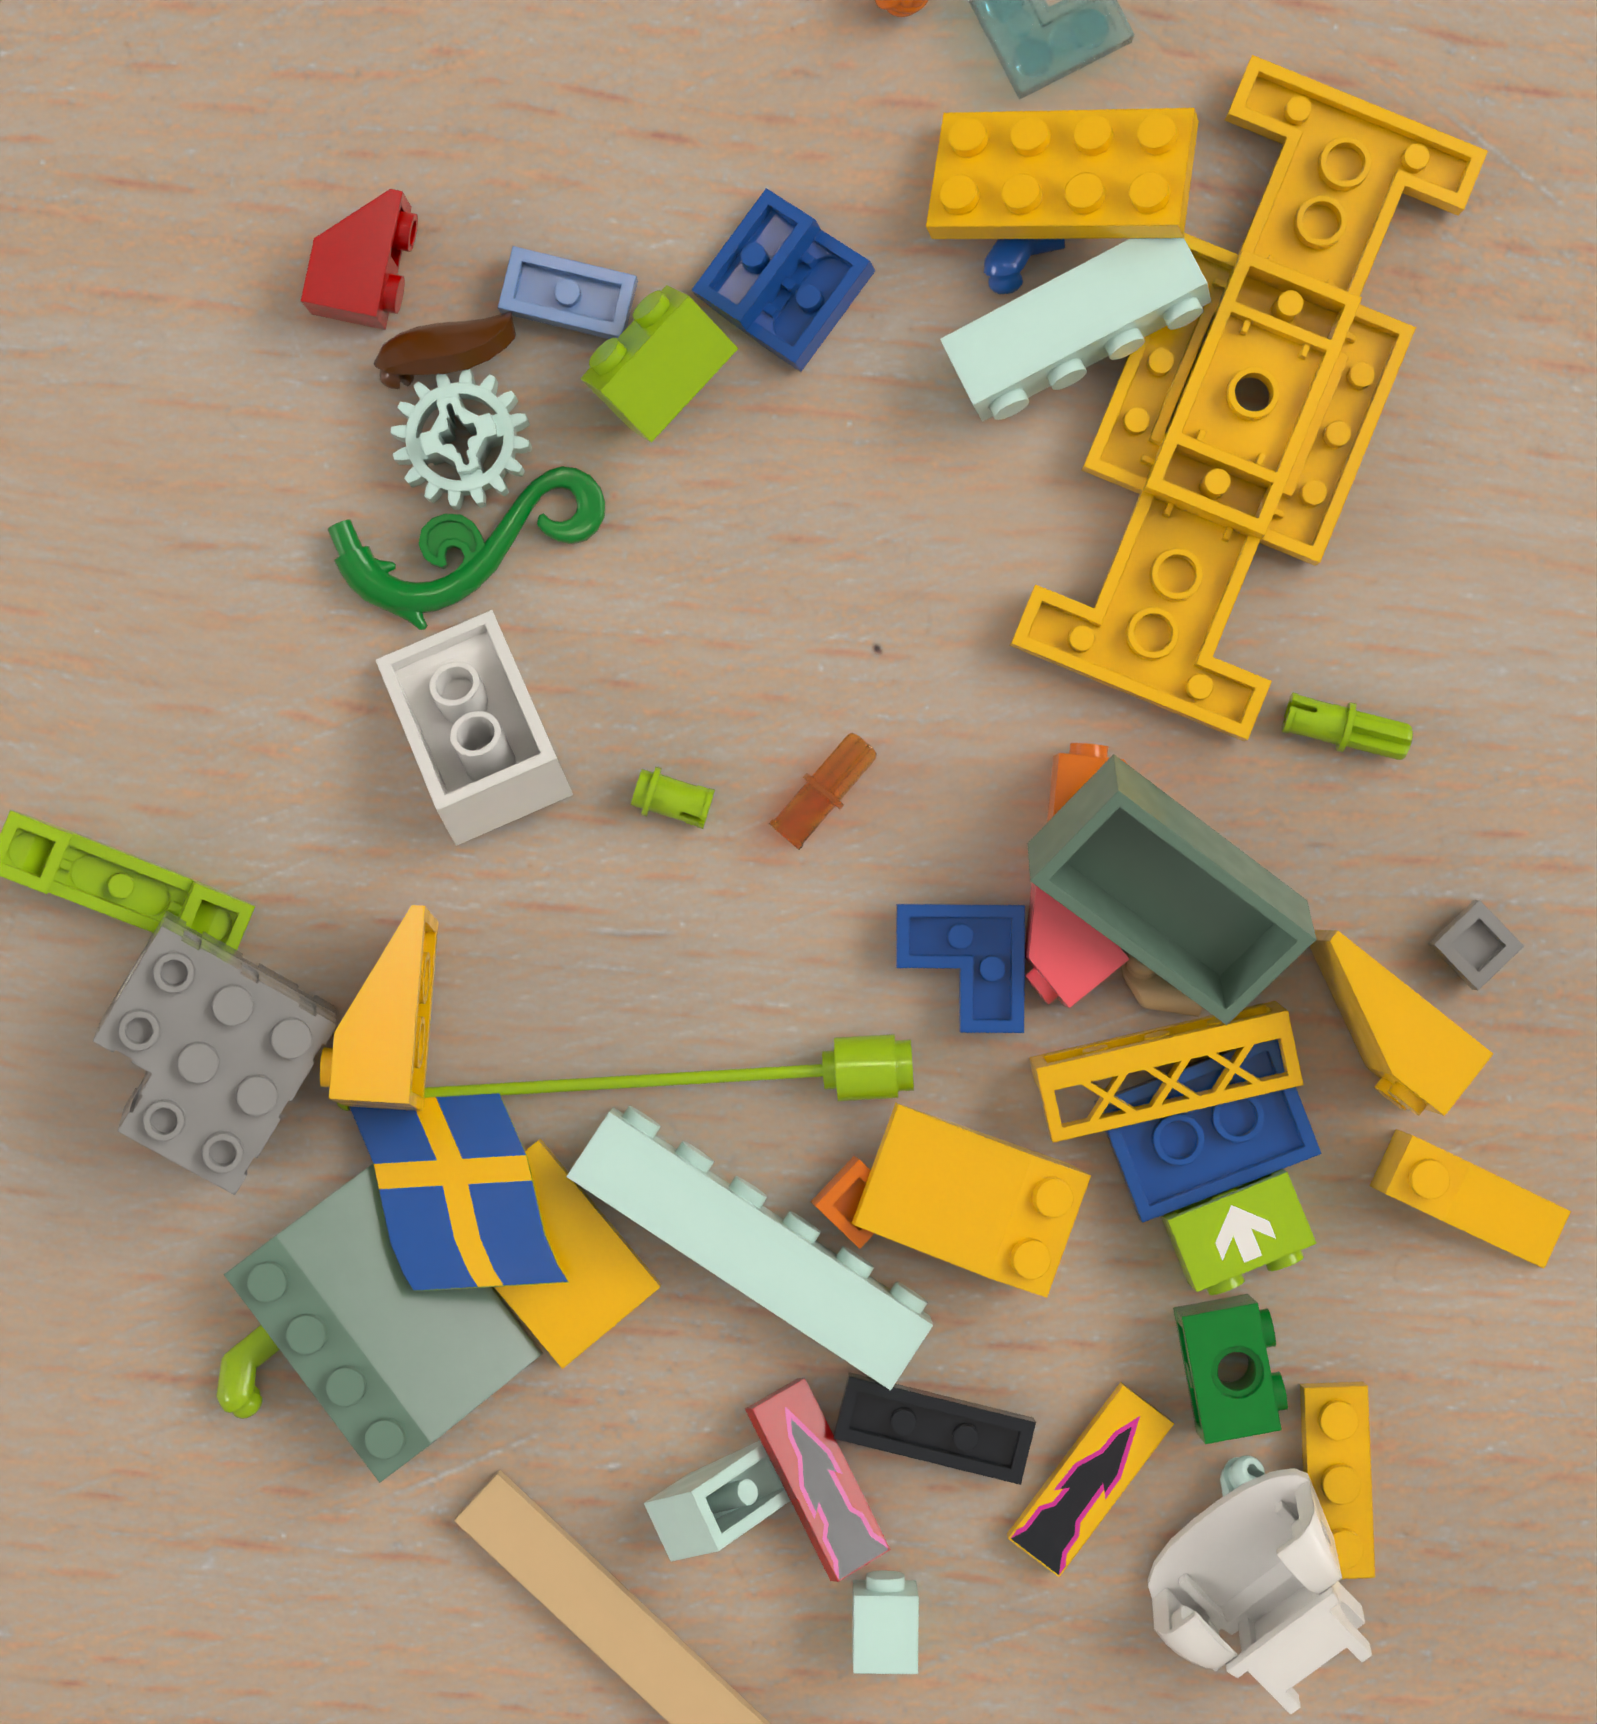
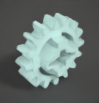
[391,369,532,510]

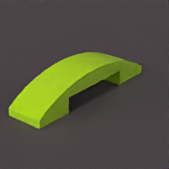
[0,809,255,950]

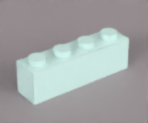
[940,238,1211,422]

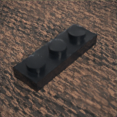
[834,1372,1036,1485]

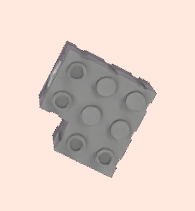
[93,911,337,1195]

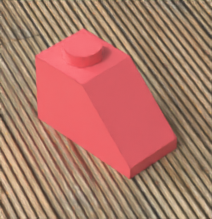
[1025,882,1130,1008]

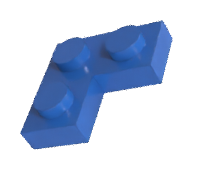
[896,904,1025,1033]

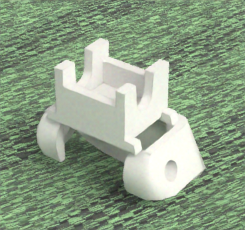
[1147,1468,1372,1715]

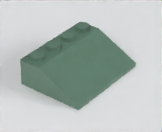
[224,1164,543,1483]

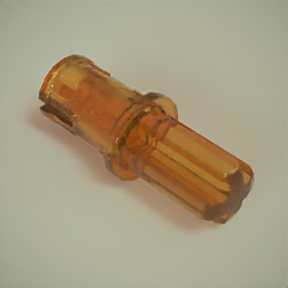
[769,733,877,850]

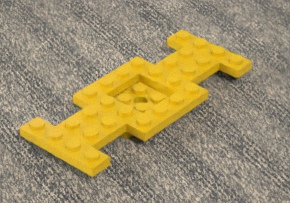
[1009,55,1488,741]

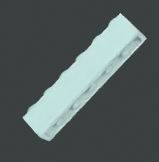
[566,1106,933,1390]

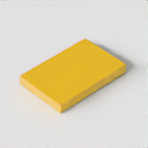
[495,1138,662,1369]

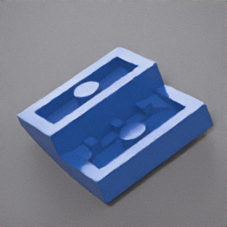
[692,188,875,372]

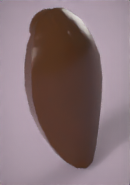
[374,312,516,389]

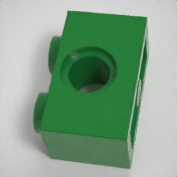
[1173,1294,1288,1445]

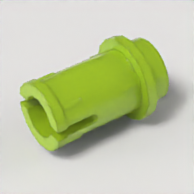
[631,767,715,829]

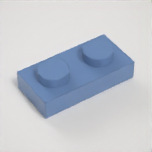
[498,246,638,339]

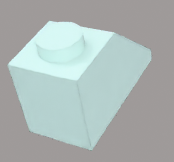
[644,1441,790,1562]

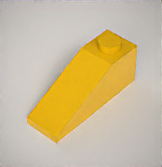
[1369,1129,1571,1269]

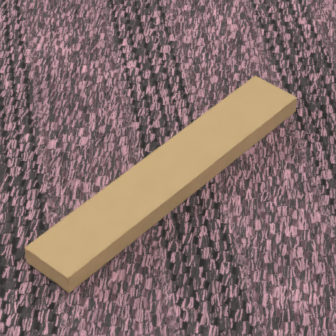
[454,1470,771,1724]

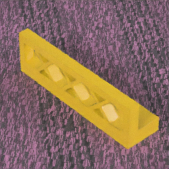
[1029,1001,1304,1143]

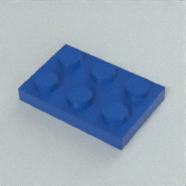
[1094,1039,1322,1223]

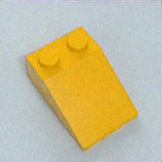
[320,905,439,1111]
[1309,929,1493,1116]
[852,1102,1091,1298]

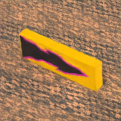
[1007,1382,1174,1577]

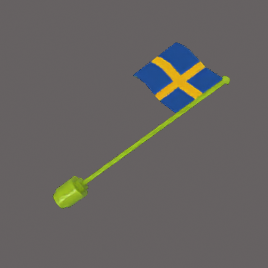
[336,1034,914,1291]

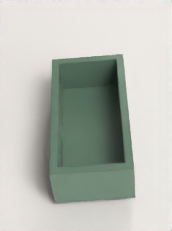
[1027,754,1317,1025]

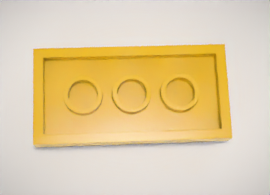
[926,108,1199,239]

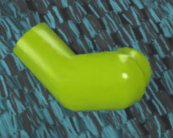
[216,1325,280,1419]

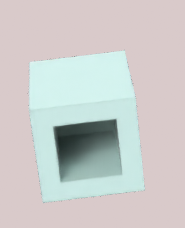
[852,1570,919,1674]

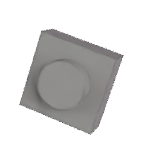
[1428,900,1524,990]

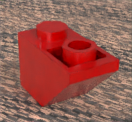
[301,189,418,330]

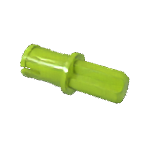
[1281,692,1413,760]

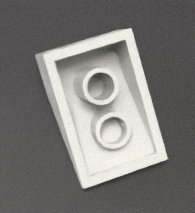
[376,610,573,846]

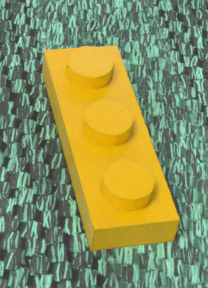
[1300,1381,1375,1579]

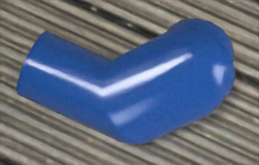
[984,239,1065,294]

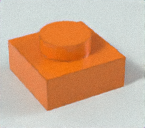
[811,1156,875,1249]

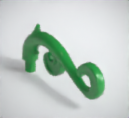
[327,466,606,630]

